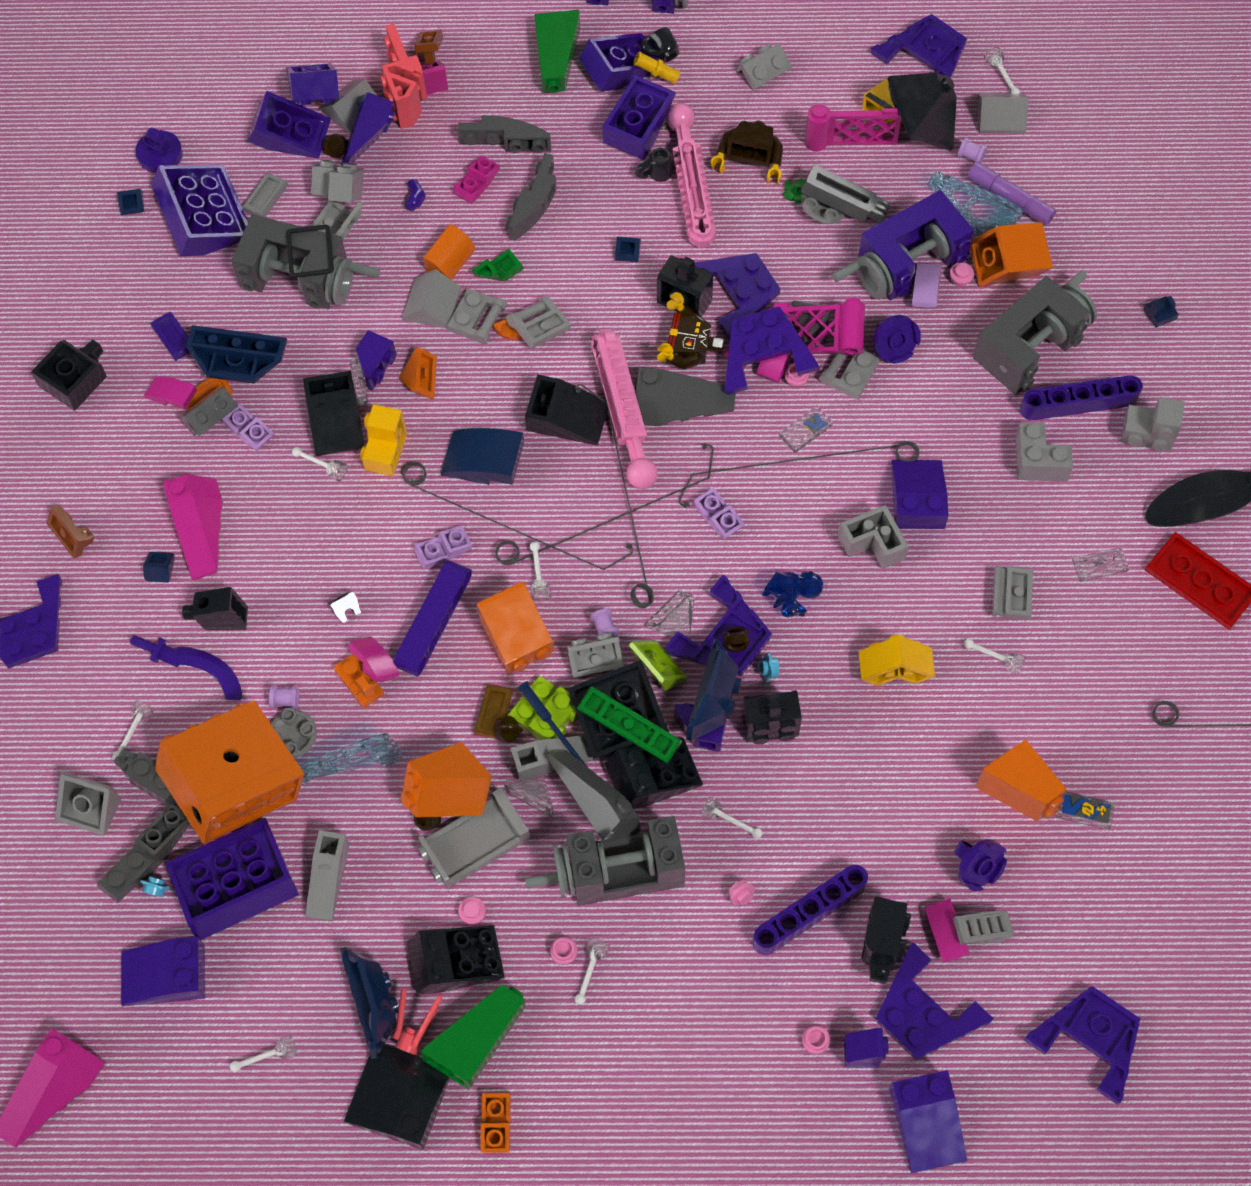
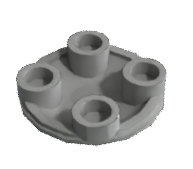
[801,194,845,224]
[271,708,317,759]

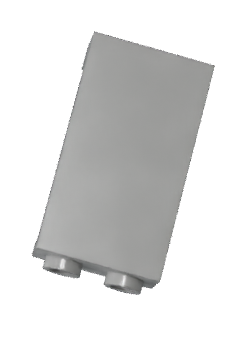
[417,787,530,889]

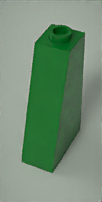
[534,10,580,93]
[421,985,525,1090]

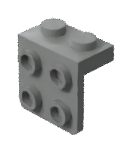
[311,201,364,240]

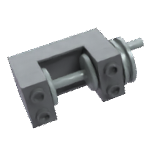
[231,214,380,310]
[973,270,1097,395]
[525,816,685,906]

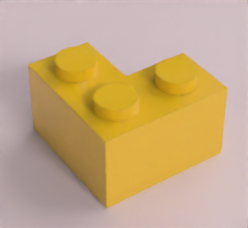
[360,404,407,476]
[859,634,935,686]

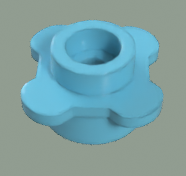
[758,653,779,683]
[140,876,170,897]

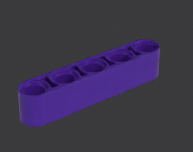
[1020,375,1143,420]
[394,560,472,677]
[753,865,868,955]

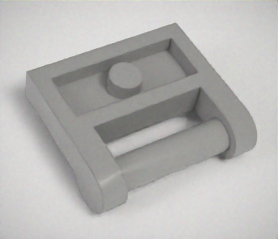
[447,288,507,344]
[506,296,571,349]
[819,350,880,400]

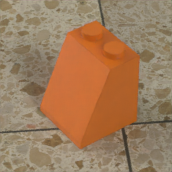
[970,222,1053,287]
[476,581,554,674]
[976,739,1067,821]
[401,742,492,817]

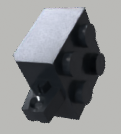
[657,255,713,317]
[31,340,107,411]
[742,690,802,744]
[861,896,911,984]

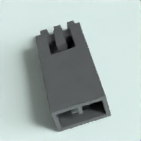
[801,164,890,223]

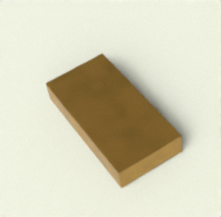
[474,684,513,740]

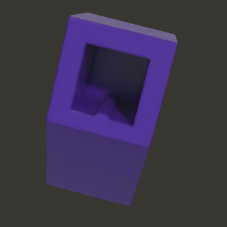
[356,330,397,391]
[674,703,727,752]
[844,1028,889,1068]

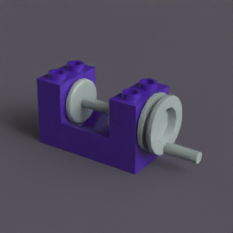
[832,190,974,301]

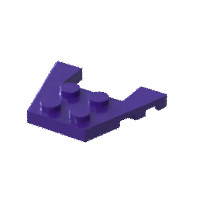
[871,14,967,78]
[695,253,780,340]
[725,306,820,395]
[0,574,62,669]
[664,574,772,676]
[875,942,994,1060]
[1024,986,1141,1105]

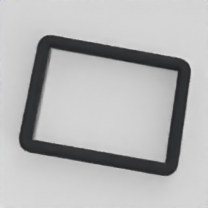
[286,225,334,278]

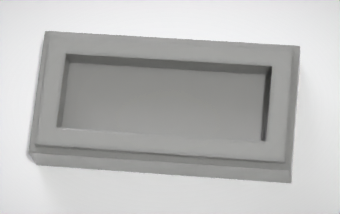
[242,172,288,217]

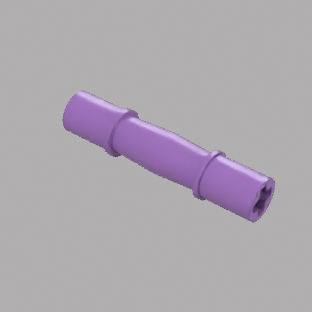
[968,162,1057,226]

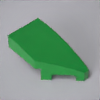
[472,248,524,281]

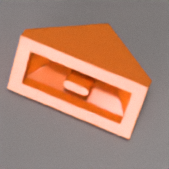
[399,347,437,399]

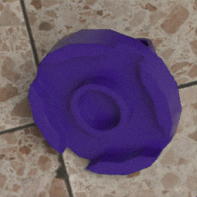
[135,128,183,173]
[873,315,921,364]
[954,839,1007,891]

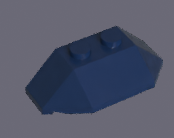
[186,325,287,384]
[686,639,742,741]
[340,947,398,1060]

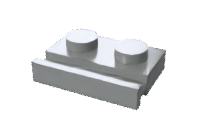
[992,566,1033,620]

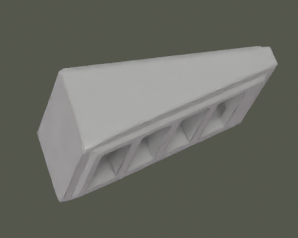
[953,910,1014,945]

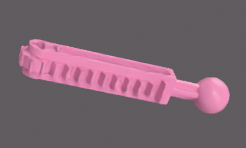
[666,103,716,248]
[591,329,658,489]

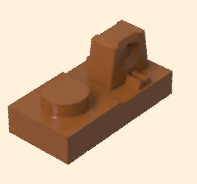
[414,30,443,64]
[47,504,94,558]

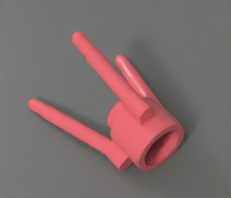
[392,988,442,1055]

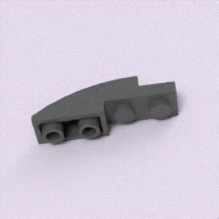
[458,115,551,153]
[506,153,557,241]
[97,803,190,903]

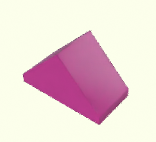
[421,61,448,95]

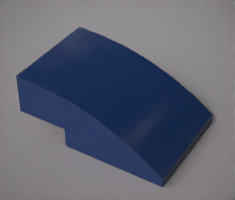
[441,428,524,485]

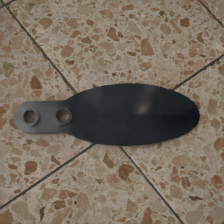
[1145,470,1251,527]

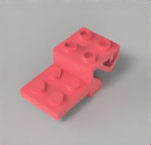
[380,23,427,129]

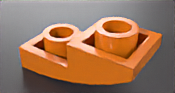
[481,1093,511,1153]

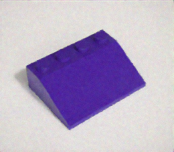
[151,164,248,257]
[165,818,299,940]

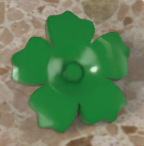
[783,178,806,204]

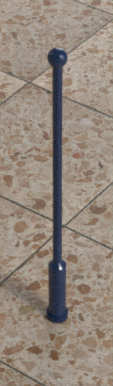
[517,681,640,834]

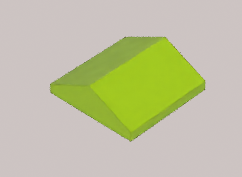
[629,641,688,691]

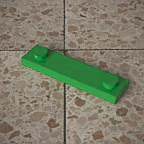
[577,686,682,764]

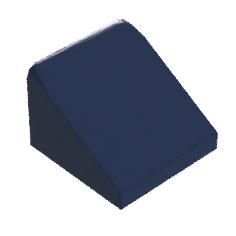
[117,189,145,216]
[615,236,641,262]
[143,552,175,583]

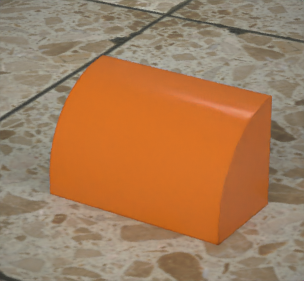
[423,224,476,280]

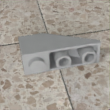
[510,735,593,783]
[305,830,350,921]

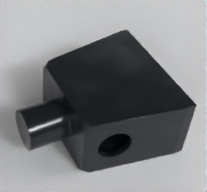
[182,587,248,630]

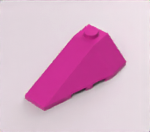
[162,475,223,580]
[0,1029,106,1148]

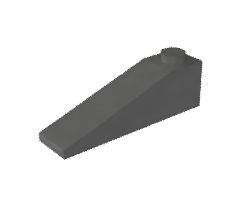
[636,367,736,426]
[546,751,641,841]

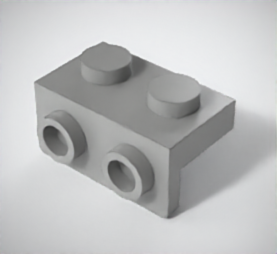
[736,43,792,90]
[566,632,624,678]

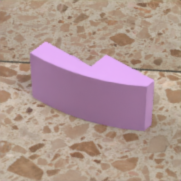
[912,263,941,308]
[222,403,274,451]
[693,487,745,539]
[413,526,472,570]

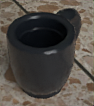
[641,27,679,62]
[635,147,673,182]

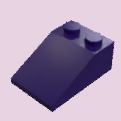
[579,33,659,92]
[286,63,339,105]
[602,75,676,160]
[247,91,331,159]
[341,92,395,166]
[891,460,949,529]
[121,937,205,1007]
[889,1070,967,1174]

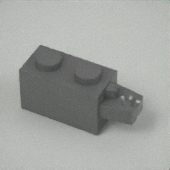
[113,749,177,807]

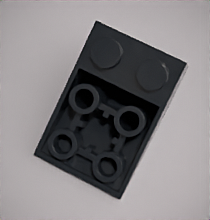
[303,371,365,456]
[525,374,608,446]
[605,738,703,809]
[407,925,505,995]

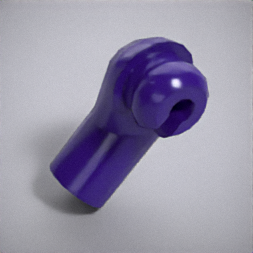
[405,179,426,211]

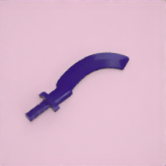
[130,635,242,700]

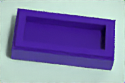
[150,311,190,361]

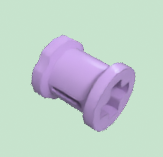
[957,137,987,163]
[590,608,619,637]
[269,685,299,709]

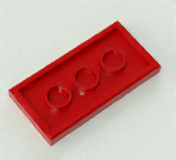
[1145,531,1251,630]

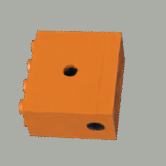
[155,700,305,844]

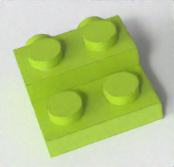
[508,676,578,740]

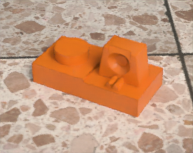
[333,654,385,709]

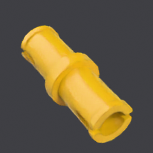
[633,51,680,84]

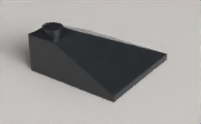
[887,73,957,151]
[568,660,670,760]
[344,1045,450,1150]

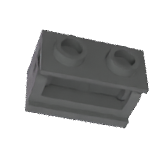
[179,387,238,436]

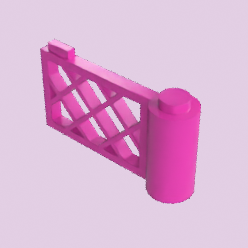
[805,104,901,152]
[769,298,865,355]

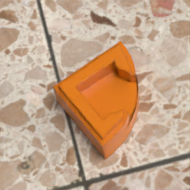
[493,319,523,340]

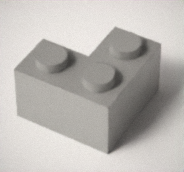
[311,160,364,203]
[1121,397,1185,451]
[1015,422,1073,481]
[838,505,909,569]

